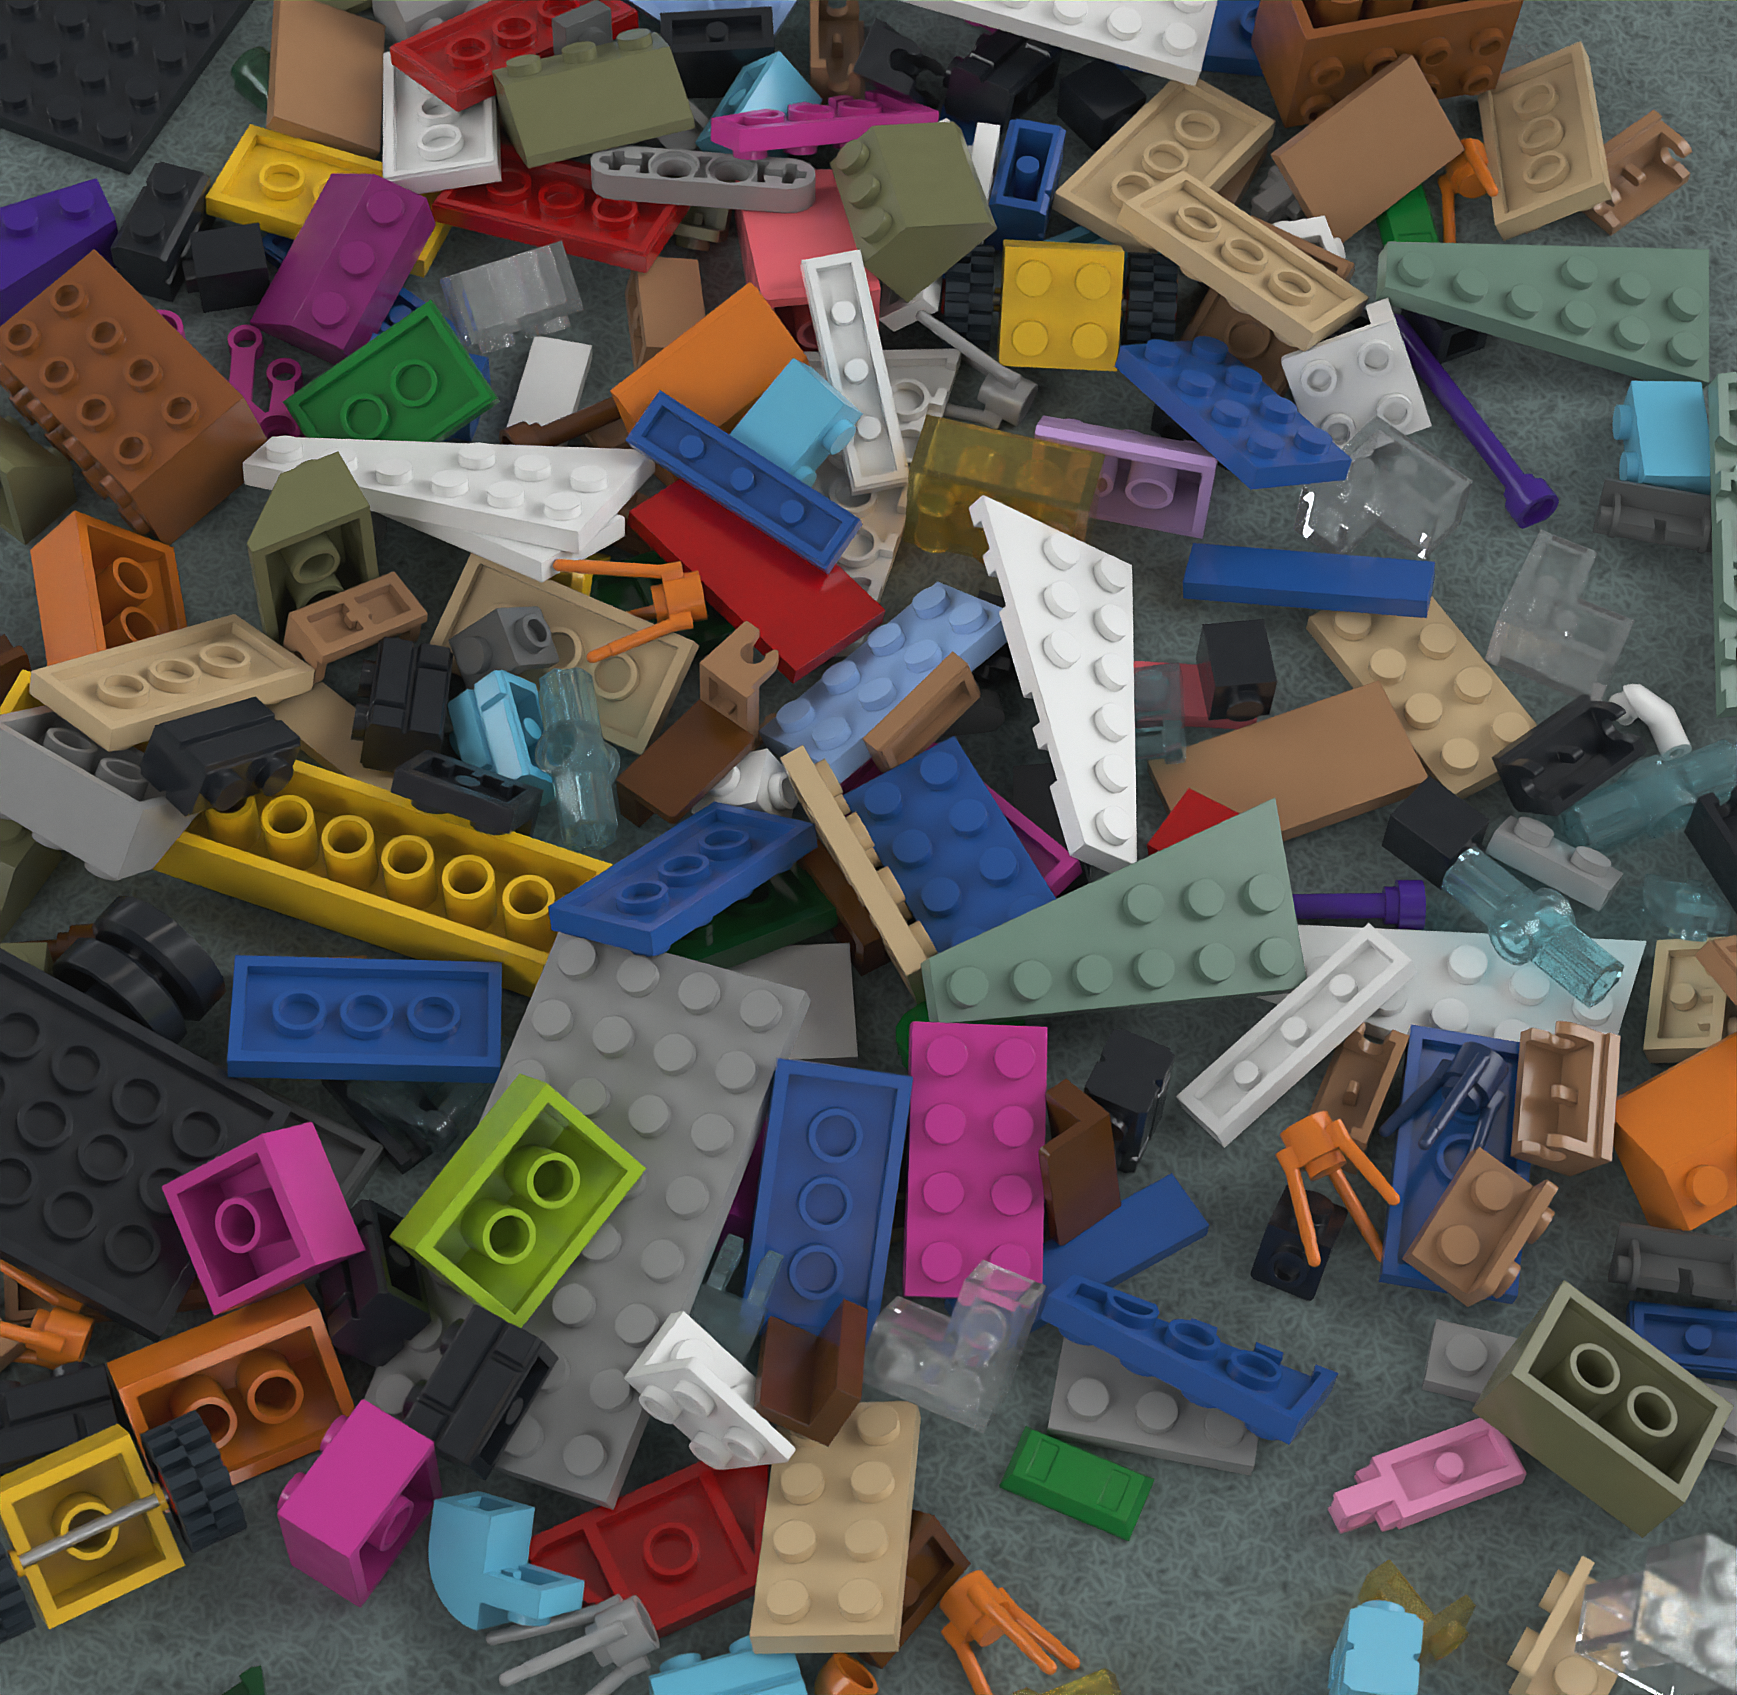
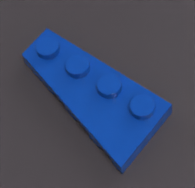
[1040,1273,1339,1445]

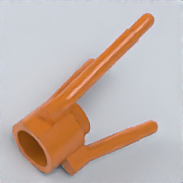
[1437,138,1527,243]
[553,559,708,663]
[1275,1111,1400,1267]
[0,1259,96,1370]
[939,1570,1080,1695]

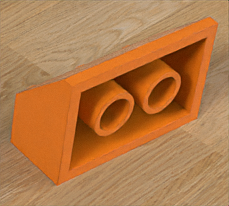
[610,282,810,486]
[30,510,187,666]
[1613,1032,1737,1231]
[106,1284,355,1514]

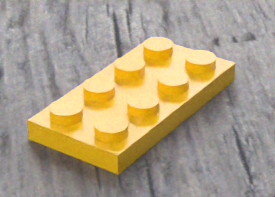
[206,124,452,278]

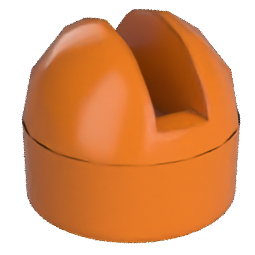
[814,1652,878,1695]

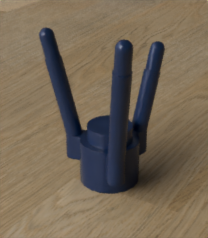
[1379,1042,1509,1158]

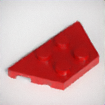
[528,1461,768,1639]

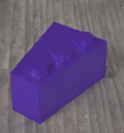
[0,178,118,326]

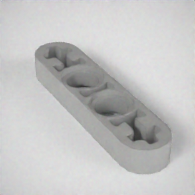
[591,145,816,213]

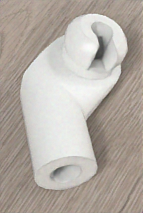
[1608,684,1692,761]

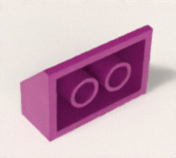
[249,173,436,365]

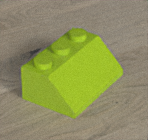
[389,1073,646,1328]

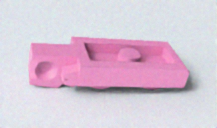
[1328,1417,1527,1534]

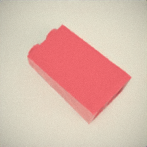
[734,169,881,352]

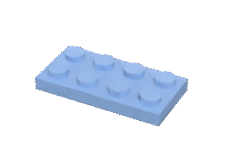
[759,581,1007,784]

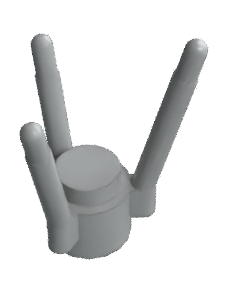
[916,310,1038,432]
[486,1594,660,1695]

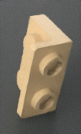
[1643,936,1737,1063]
[1506,1555,1652,1695]

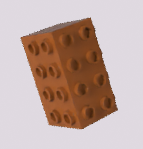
[1251,0,1523,128]
[0,249,268,546]

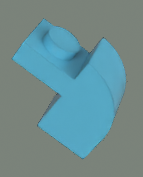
[428,1491,585,1631]

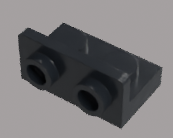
[390,749,544,838]

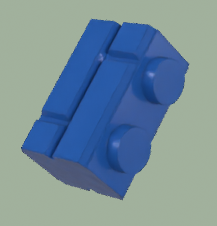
[985,118,1066,251]

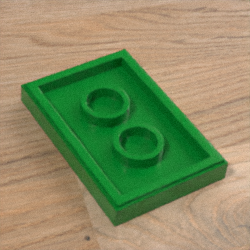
[283,300,501,442]

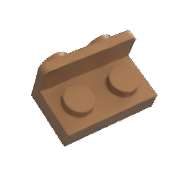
[1402,1147,1559,1307]

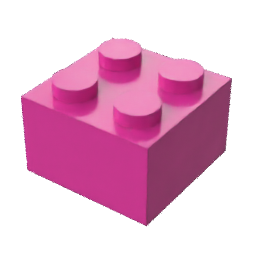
[161,1122,365,1315]
[277,1399,443,1608]

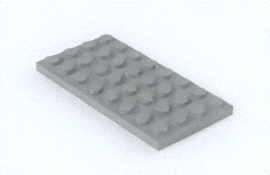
[364,931,811,1509]

